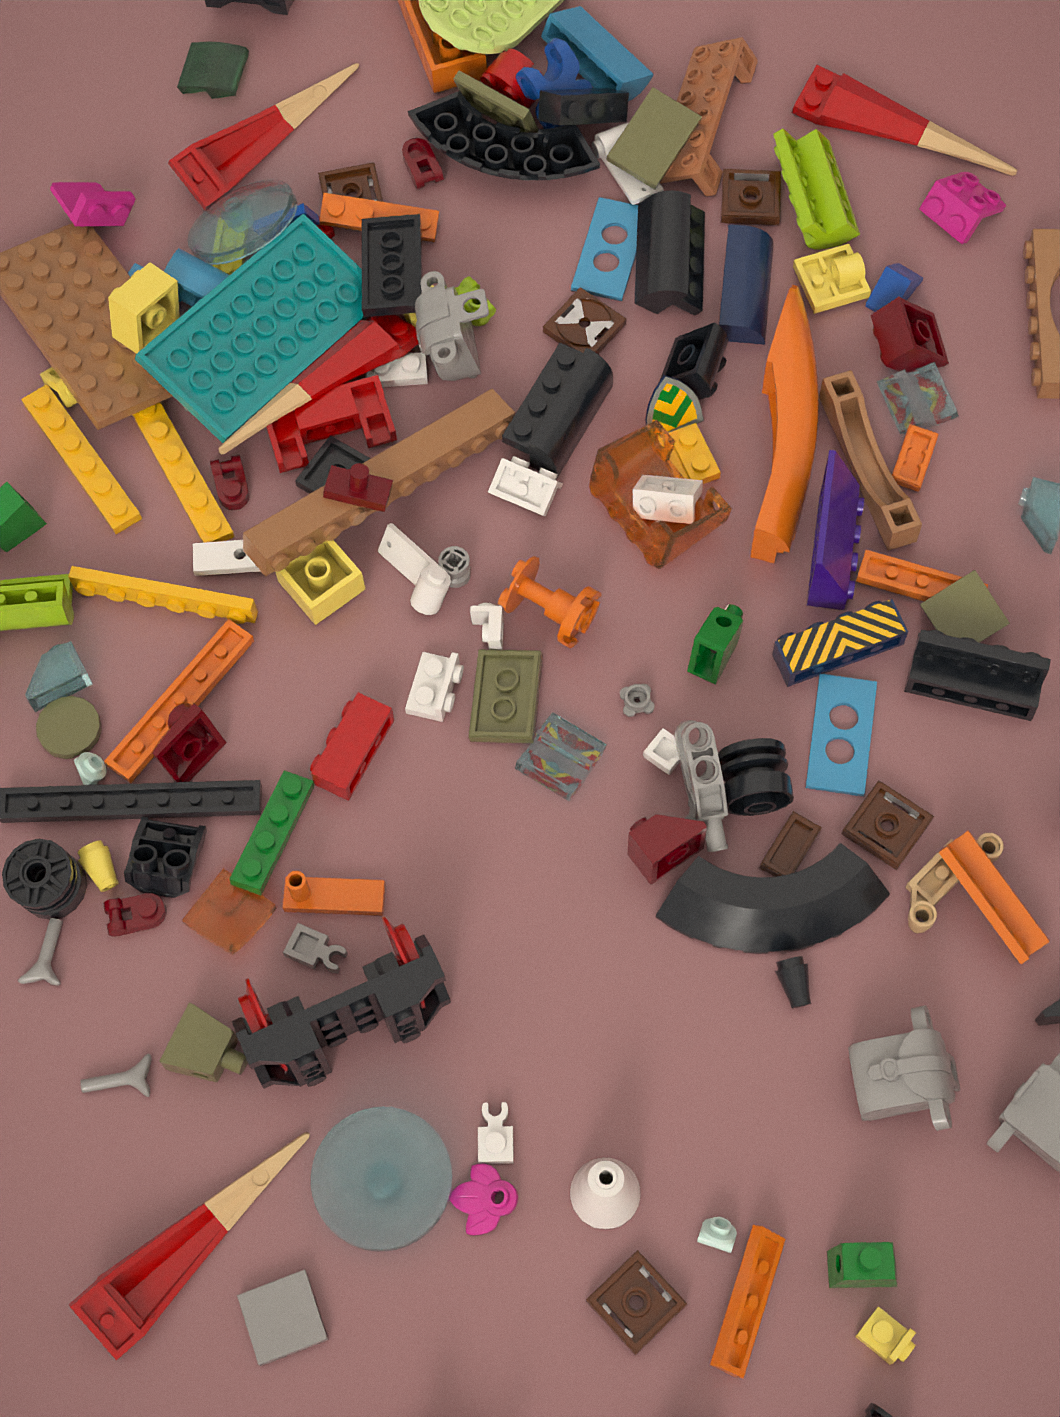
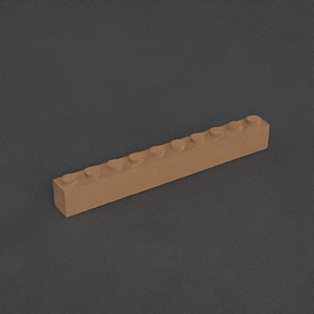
[243,388,515,577]

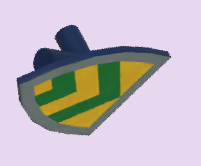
[645,375,704,445]

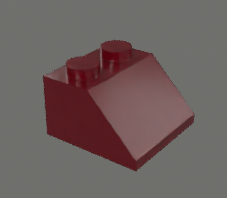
[871,297,949,373]
[627,814,707,885]

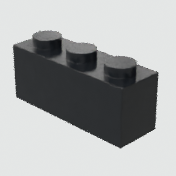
[538,88,629,126]

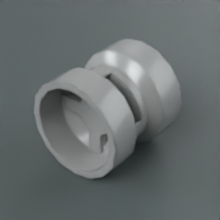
[438,546,471,588]

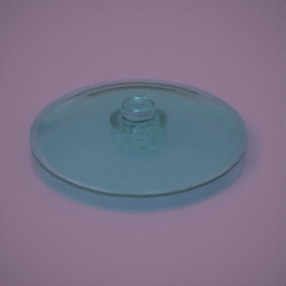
[188,179,298,265]
[311,1107,453,1252]

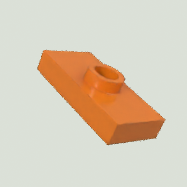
[892,424,939,492]

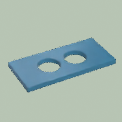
[571,197,638,301]
[805,674,877,797]

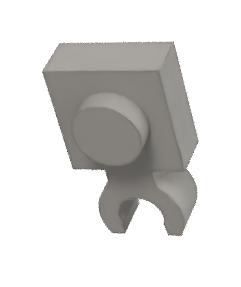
[283,923,348,973]

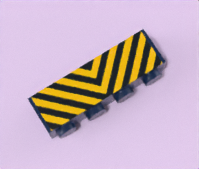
[772,599,908,687]

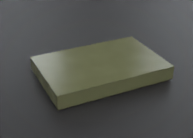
[453,70,539,133]
[606,87,702,190]
[468,649,543,743]

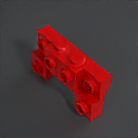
[266,375,397,473]

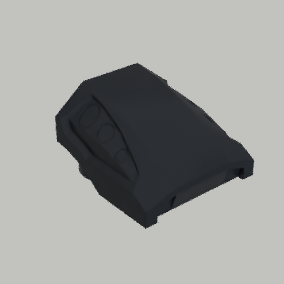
[124,816,206,898]

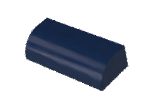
[719,224,773,345]

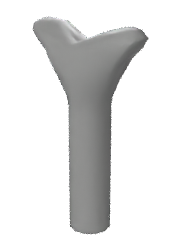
[18,918,63,986]
[81,1053,152,1097]

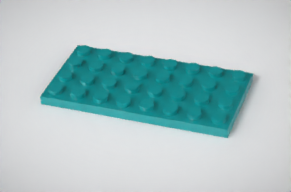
[135,214,367,443]

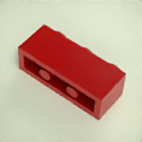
[310,692,394,801]

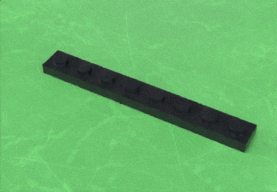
[0,780,262,823]

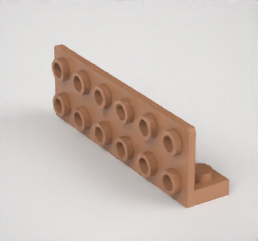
[660,37,758,197]

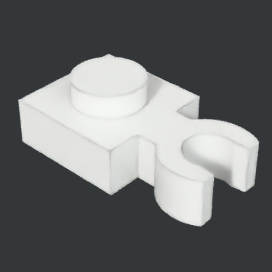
[478,1102,514,1164]

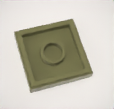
[920,570,1010,643]

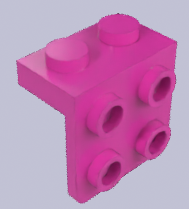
[919,172,1006,244]
[50,182,136,227]

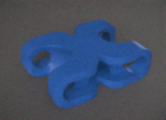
[516,38,593,129]

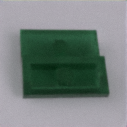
[177,41,249,99]

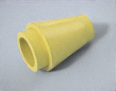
[77,840,119,892]

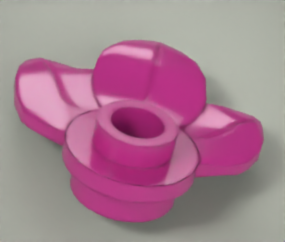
[449,1164,518,1236]

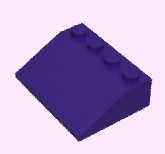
[806,450,864,610]

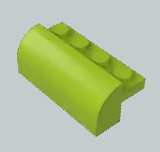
[773,128,860,250]
[0,574,74,631]

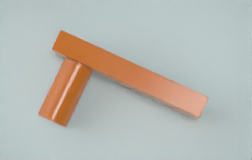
[283,871,386,916]

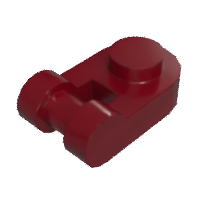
[402,138,444,189]
[210,454,249,510]
[103,893,167,937]

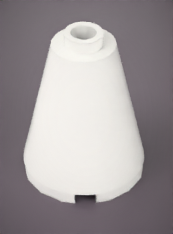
[570,1158,640,1229]

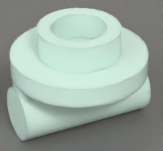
[74,752,107,785]
[697,1217,737,1253]

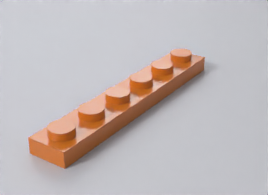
[104,619,254,784]

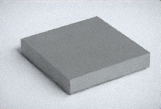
[237,1270,328,1366]

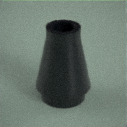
[775,956,812,1008]

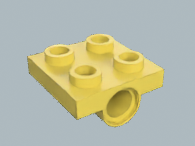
[793,244,871,314]

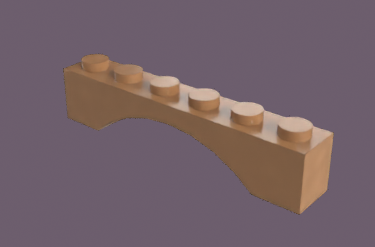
[1023,229,1060,399]
[819,370,922,551]

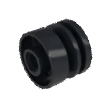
[718,738,794,816]
[2,839,87,920]

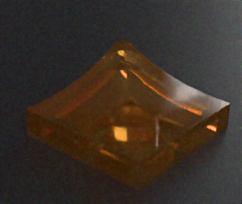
[182,868,277,955]

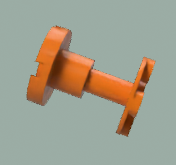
[498,556,601,648]

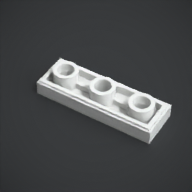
[193,540,260,576]

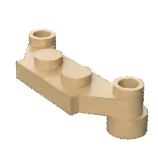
[905,833,1004,933]

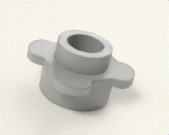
[620,684,655,717]

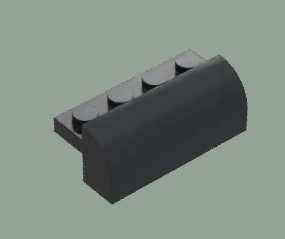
[634,190,705,315]
[502,343,613,479]
[904,629,1051,721]

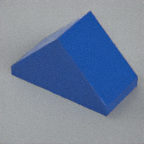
[865,263,924,312]

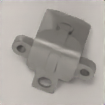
[415,271,489,381]
[848,1005,960,1131]
[986,1053,1060,1173]

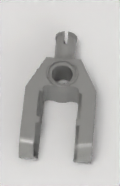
[675,720,728,852]

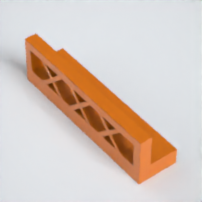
[938,830,1050,964]

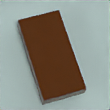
[759,811,822,877]

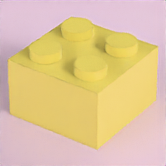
[108,262,180,354]
[275,540,365,625]

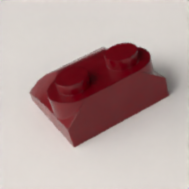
[152,703,227,782]

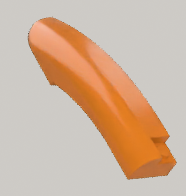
[750,285,819,563]

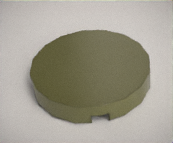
[36,696,102,759]

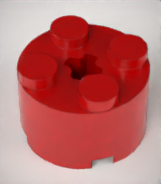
[480,48,543,109]

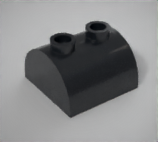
[659,322,728,400]

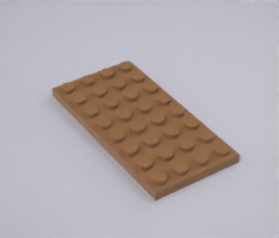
[0,223,172,430]

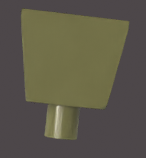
[159,1002,248,1082]

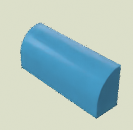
[541,6,654,101]
[164,248,229,307]

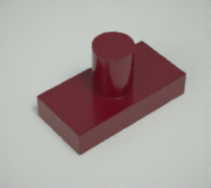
[323,463,393,512]

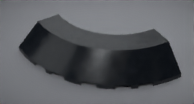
[408,91,600,181]
[655,843,890,954]

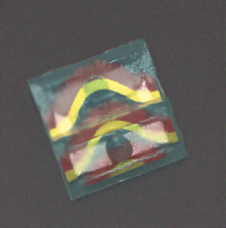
[877,362,959,434]
[515,712,607,801]

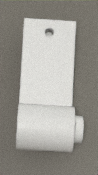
[592,122,664,205]
[378,523,451,615]

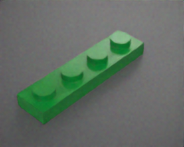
[229,770,314,896]

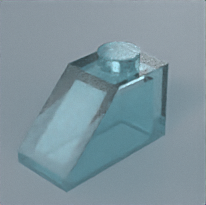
[1018,477,1060,554]
[25,641,93,712]

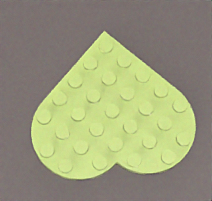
[418,0,564,54]

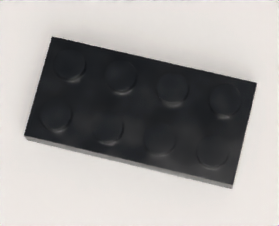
[362,214,423,317]

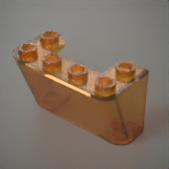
[589,420,732,569]

